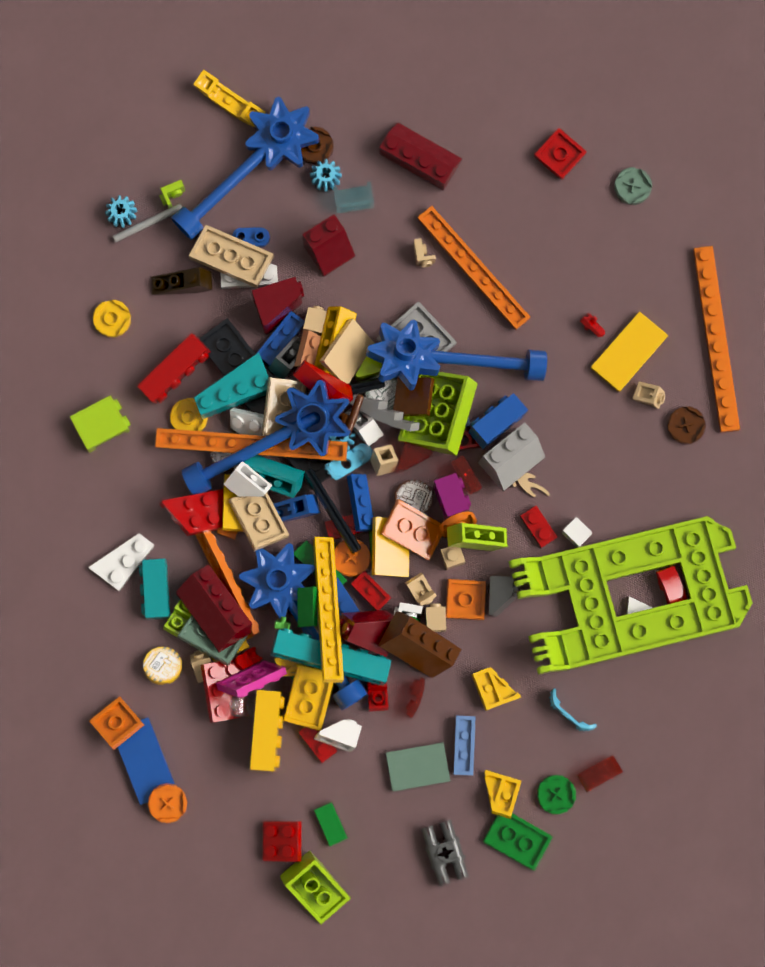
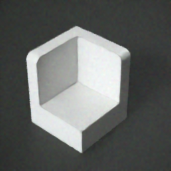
[562,517,592,548]

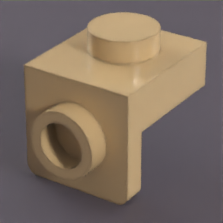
[405,573,437,606]
[190,650,212,683]

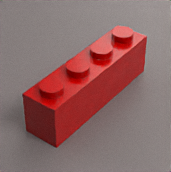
[137,333,211,404]

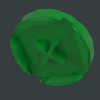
[537,775,576,814]

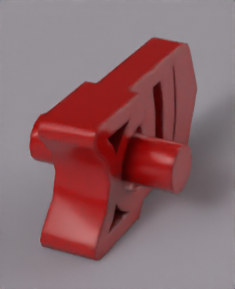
[580,313,605,337]
[235,647,263,670]

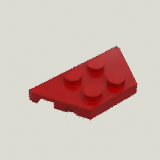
[159,489,223,536]

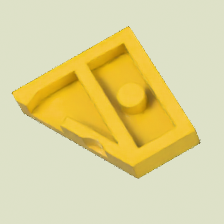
[471,667,521,711]
[484,770,522,819]

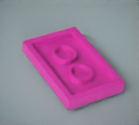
[216,660,287,698]

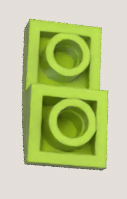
[163,600,191,637]

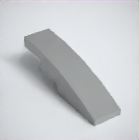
[350,395,420,431]

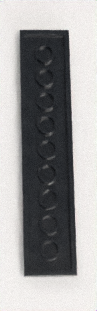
[199,318,332,490]

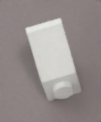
[345,408,384,446]
[223,461,272,497]
[314,719,362,752]

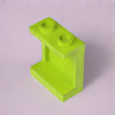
[70,395,131,453]

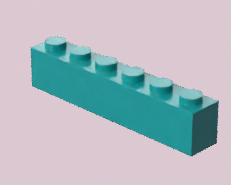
[270,628,392,686]

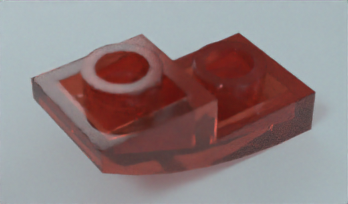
[405,677,425,719]
[577,755,623,793]

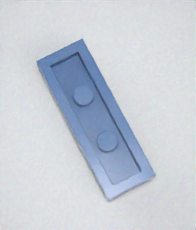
[453,715,476,776]

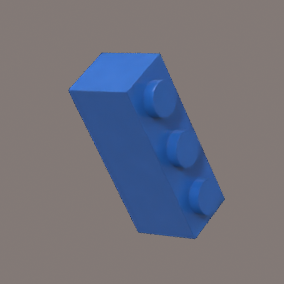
[468,393,528,449]

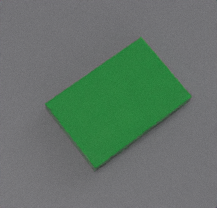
[482,813,553,871]

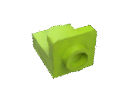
[159,180,185,208]

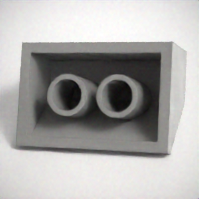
[478,422,545,491]

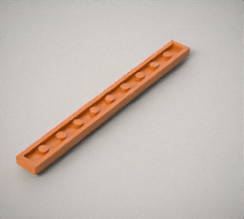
[693,246,740,433]
[155,428,348,461]

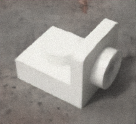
[394,602,423,618]

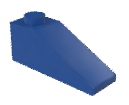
[274,495,320,522]

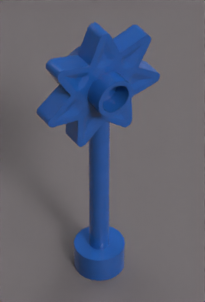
[171,97,319,240]
[366,320,547,390]
[182,380,351,495]
[239,543,368,711]

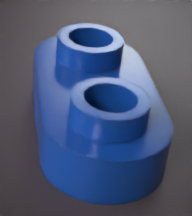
[232,228,270,248]

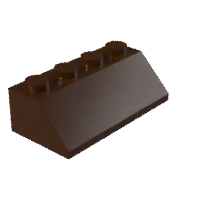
[378,611,462,678]

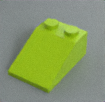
[280,850,351,924]

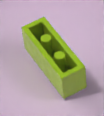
[447,523,508,551]

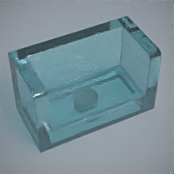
[333,181,374,213]

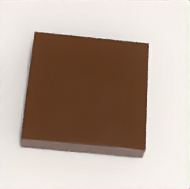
[393,377,434,416]

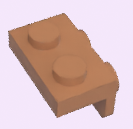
[295,330,321,368]

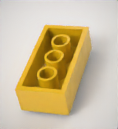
[250,690,285,772]

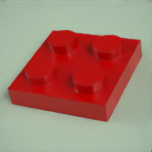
[534,128,587,180]
[263,821,302,862]

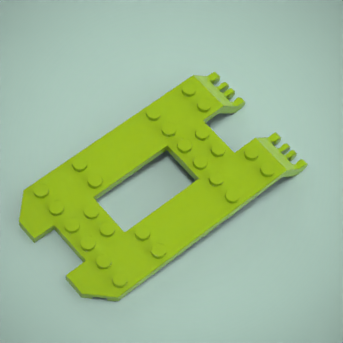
[508,516,753,675]

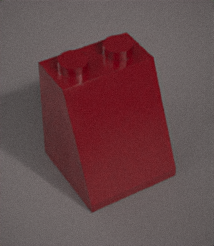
[302,214,356,277]
[252,277,305,335]
[339,610,394,657]

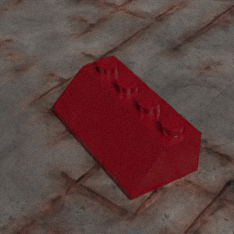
[379,123,462,191]
[176,565,252,653]

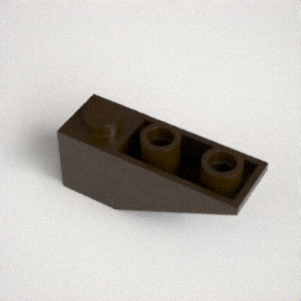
[151,267,212,295]

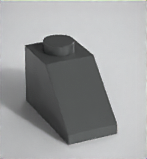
[268,335,301,379]
[489,576,520,617]

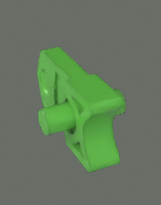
[274,616,291,630]

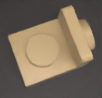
[413,238,436,268]
[633,381,665,409]

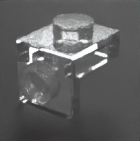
[230,696,256,719]

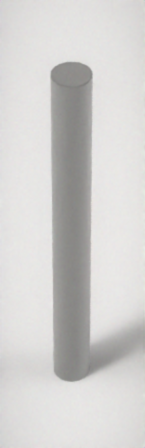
[113,204,182,242]

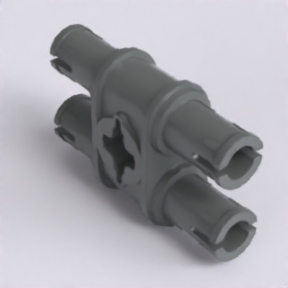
[421,820,469,887]

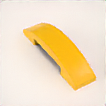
[193,69,266,128]

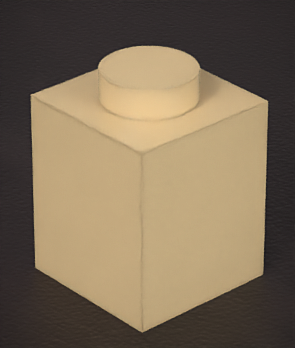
[303,306,327,336]
[370,444,398,476]
[440,547,465,570]
[425,604,446,632]

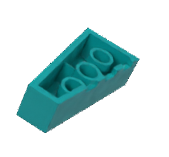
[194,353,269,419]

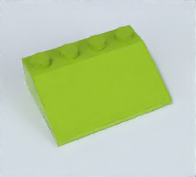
[398,372,478,456]

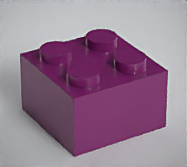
[433,473,471,520]

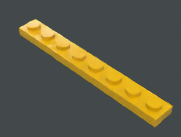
[313,537,344,683]

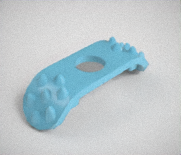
[324,443,373,480]
[549,688,597,732]

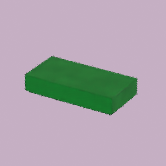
[297,587,318,627]
[314,802,348,846]

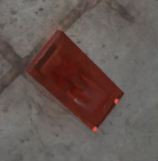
[397,442,433,473]

